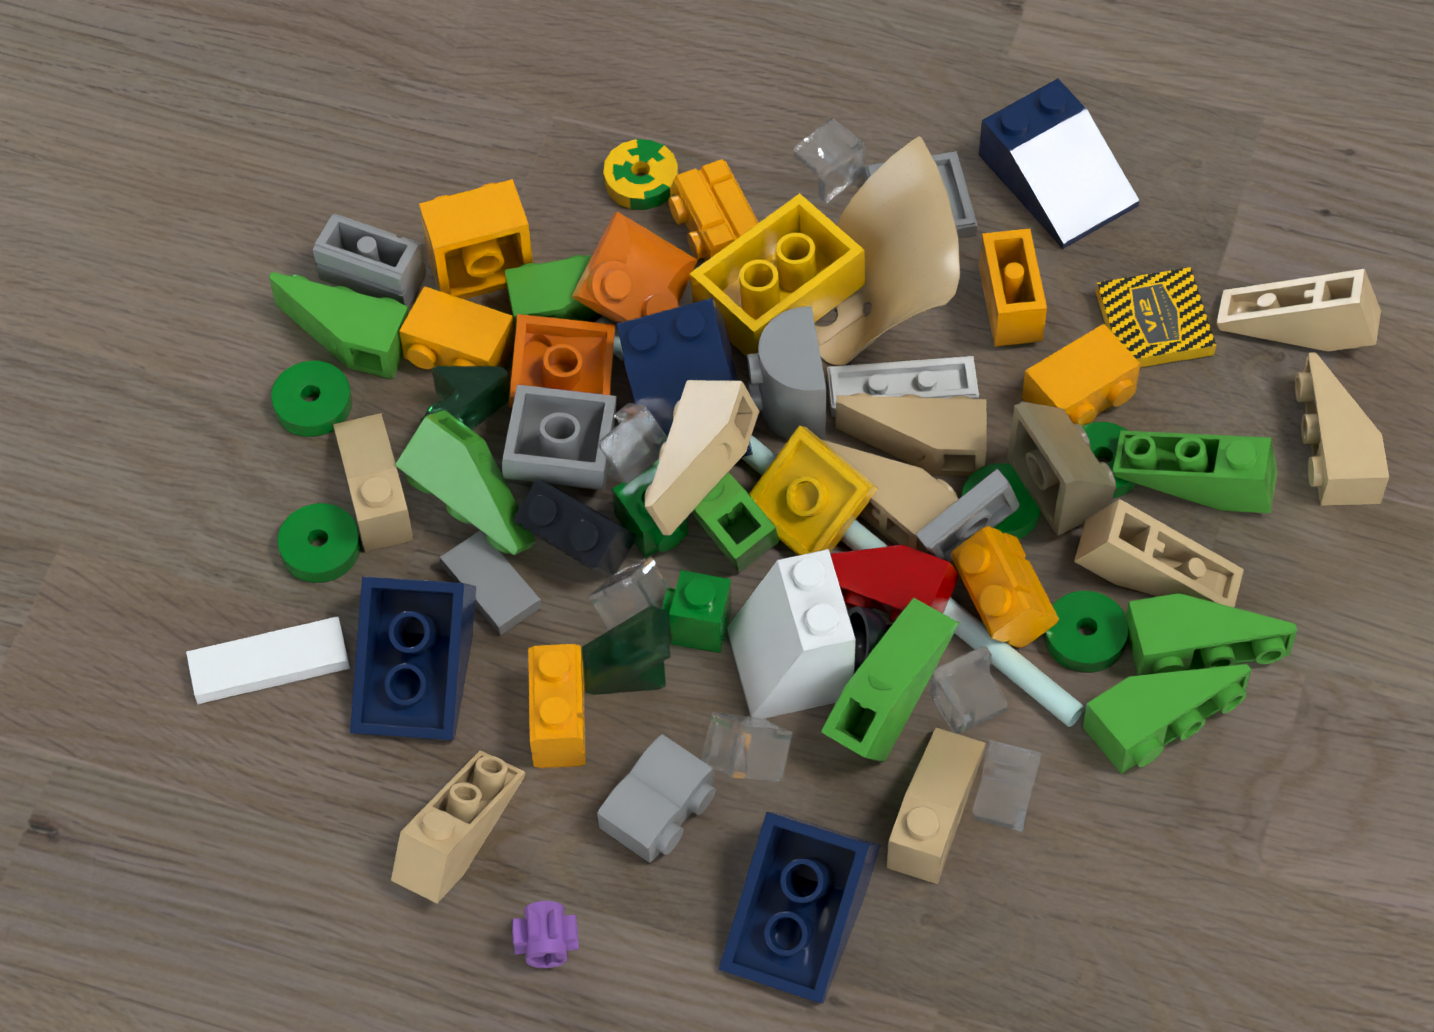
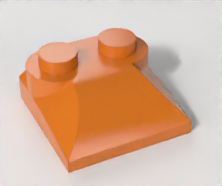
[571,211,698,324]
[508,314,615,408]

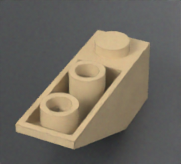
[1295,352,1389,506]
[645,380,759,535]
[835,393,987,476]
[391,750,525,904]

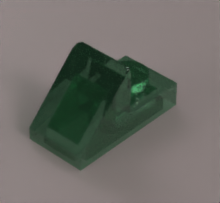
[420,366,510,431]
[582,605,671,695]

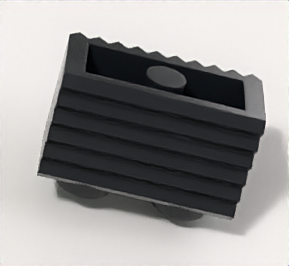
[514,479,637,577]

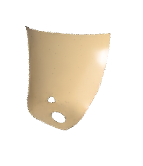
[815,136,960,366]

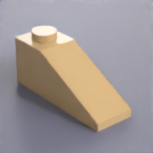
[1217,269,1381,351]
[333,413,414,552]
[822,440,959,553]
[1074,499,1244,607]
[887,728,986,884]

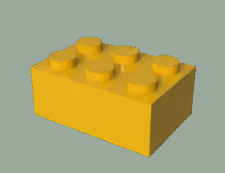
[690,193,865,357]

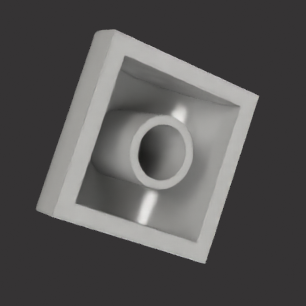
[747,306,826,441]
[502,385,616,490]

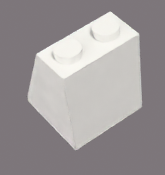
[727,549,856,721]

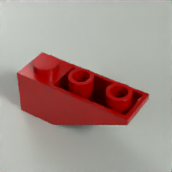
[830,545,960,623]

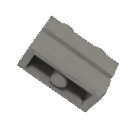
[313,213,426,307]

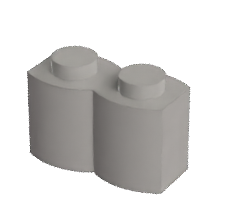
[597,734,716,863]

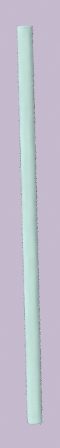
[596,317,1085,727]

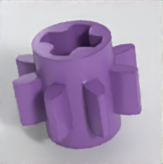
[512,901,579,968]

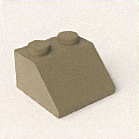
[1007,401,1116,536]

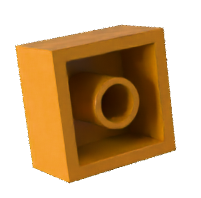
[419,179,533,299]

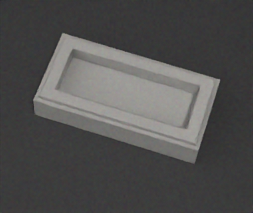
[440,530,542,636]

